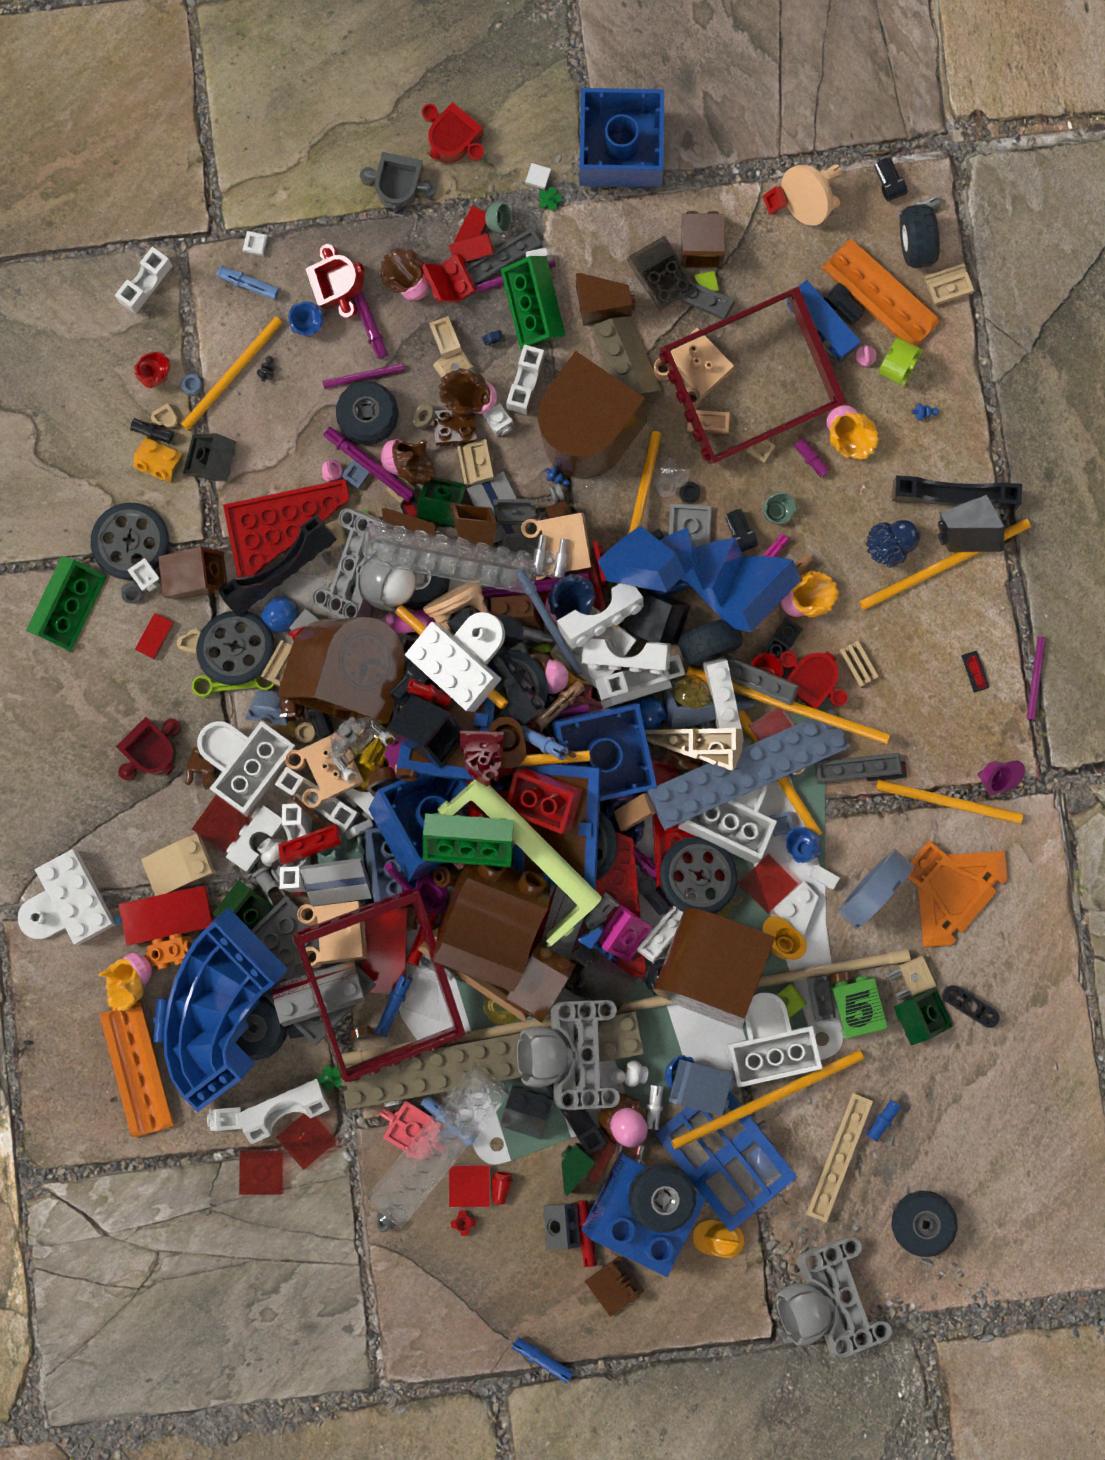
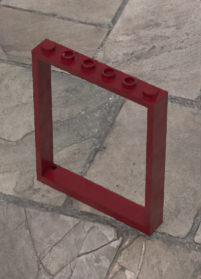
[659,286,847,464]
[292,888,466,1083]

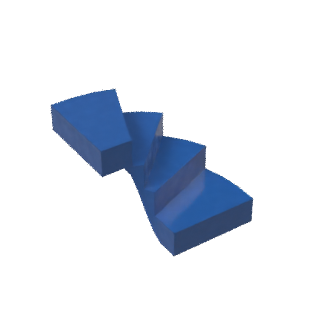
[598,525,801,632]
[163,907,288,1112]

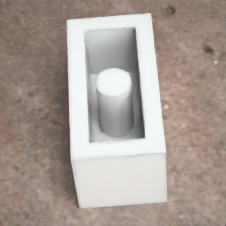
[809,865,840,890]

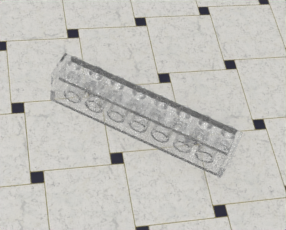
[361,522,538,593]
[367,1062,509,1229]

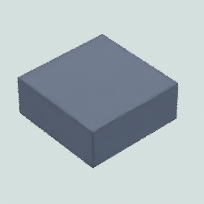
[341,460,370,490]
[769,811,794,837]

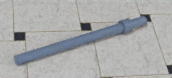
[516,568,582,675]

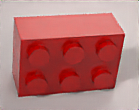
[506,768,583,834]

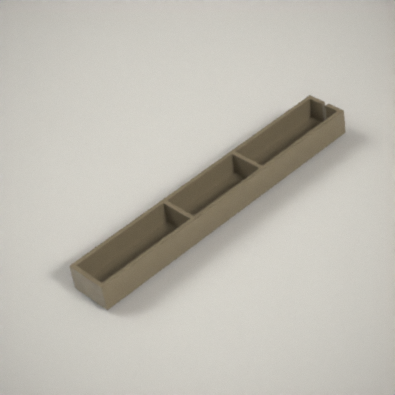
[341,1011,643,1110]

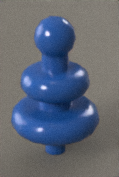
[911,403,939,421]
[545,466,570,487]
[592,943,617,964]

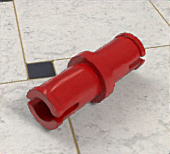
[407,679,451,707]

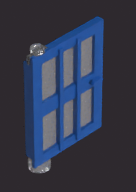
[654,1091,798,1232]

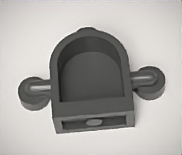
[360,152,436,212]

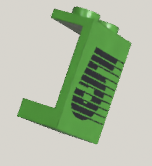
[831,975,888,1039]

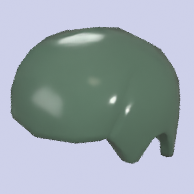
[485,202,512,233]
[763,492,797,525]

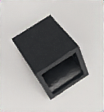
[938,495,1004,552]
[618,588,691,645]
[387,694,463,769]
[500,1085,553,1140]

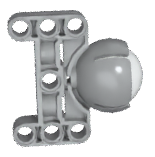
[312,508,417,618]

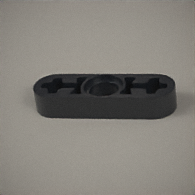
[942,985,1000,1028]

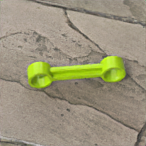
[192,674,276,698]

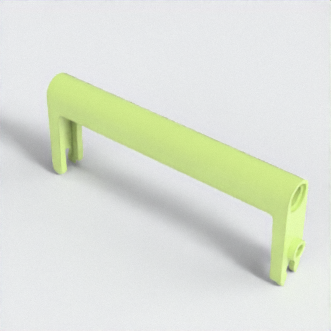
[438,779,602,948]

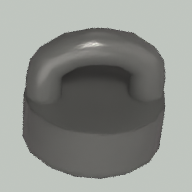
[121,582,143,604]
[377,1208,398,1232]

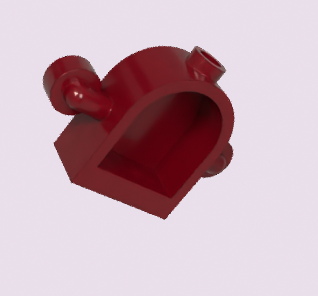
[116,717,181,781]

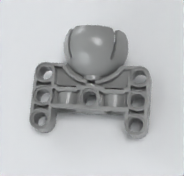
[517,1000,620,1110]
[776,1237,892,1357]

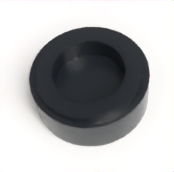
[679,482,700,504]

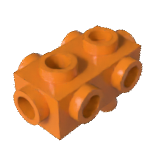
[145,933,193,970]

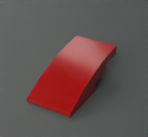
[118,886,213,946]
[362,908,408,994]

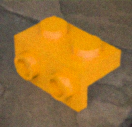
[133,437,183,483]

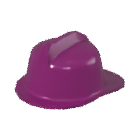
[978,760,1025,795]
[416,871,447,915]

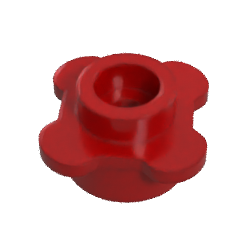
[451,1210,476,1236]

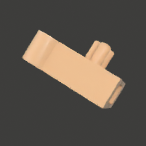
[654,328,734,409]
[521,513,593,580]
[285,731,365,809]
[297,901,368,969]

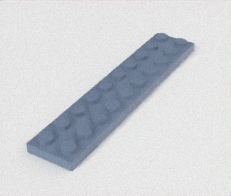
[646,709,850,830]

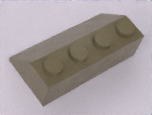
[592,316,662,398]

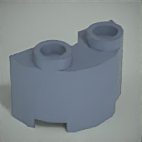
[245,690,288,726]

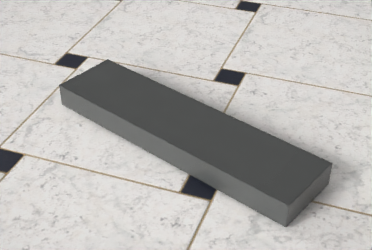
[466,227,543,286]
[722,654,800,706]
[815,753,902,784]

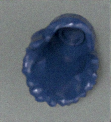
[866,520,920,568]

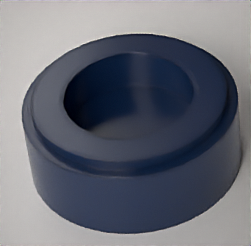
[482,330,504,346]

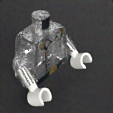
[329,716,396,783]

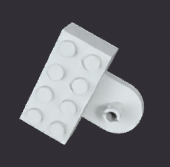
[405,612,505,712]
[197,721,298,817]
[678,785,777,864]
[18,849,116,945]
[727,993,822,1088]

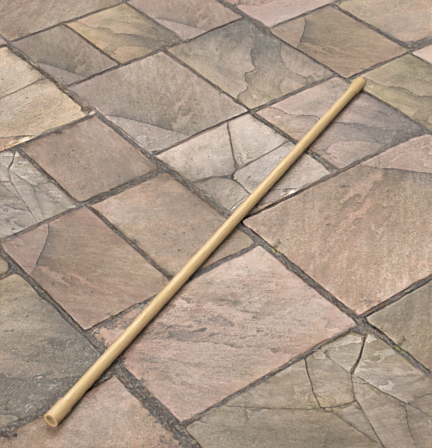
[342,949,910,1066]

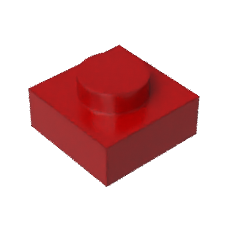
[763,186,788,215]

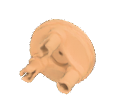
[781,164,842,226]
[423,579,490,635]

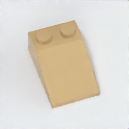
[141,834,216,896]

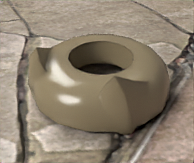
[412,402,438,430]

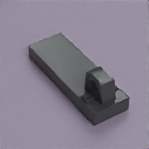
[670,277,735,319]

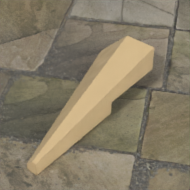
[645,728,742,770]

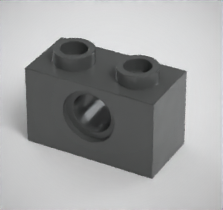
[543,1203,581,1249]

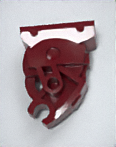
[460,731,504,787]

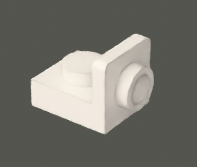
[483,404,514,436]
[128,558,161,592]
[207,1107,242,1131]

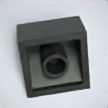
[183,433,236,481]

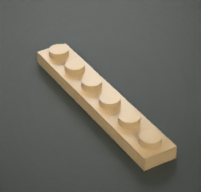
[806,1093,873,1223]

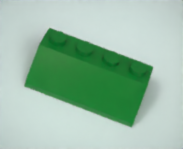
[501,256,566,349]
[26,556,106,652]
[423,813,514,867]

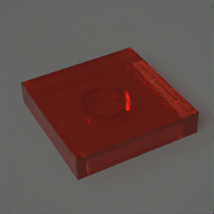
[192,795,251,854]
[739,854,798,914]
[276,1114,337,1170]
[587,1139,617,1185]
[239,1150,284,1195]

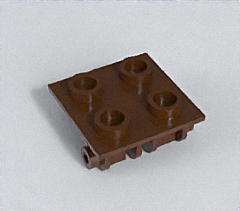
[434,410,477,447]
[585,1255,645,1317]

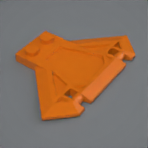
[907,840,1007,947]

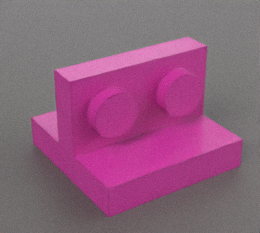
[598,905,653,962]

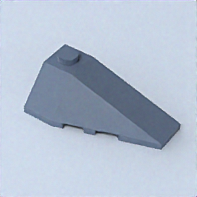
[663,680,755,729]
[362,828,404,910]

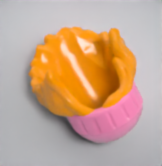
[826,405,879,460]
[781,570,839,617]
[99,953,152,1012]

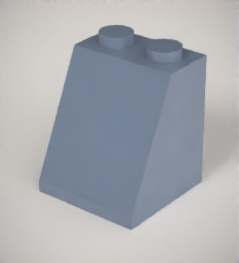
[669,1059,734,1116]

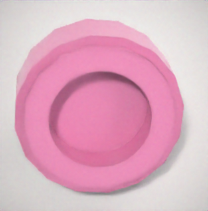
[855,345,877,367]
[322,459,342,482]

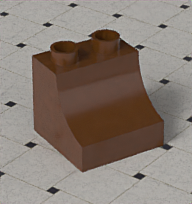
[433,864,551,992]

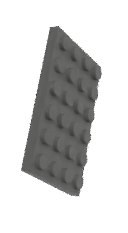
[251,896,376,1046]

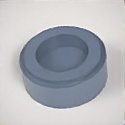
[181,374,203,396]

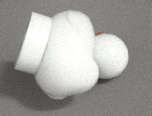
[258,838,283,866]
[611,1060,648,1087]

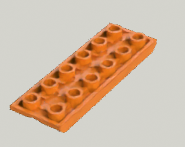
[821,239,940,346]
[100,1002,174,1138]

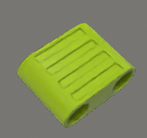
[776,983,807,1018]

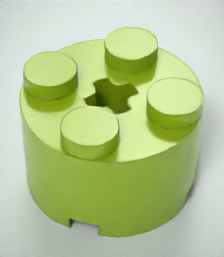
[878,337,923,387]

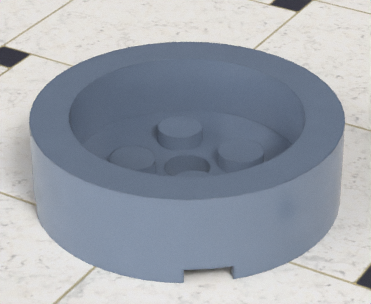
[837,848,915,929]

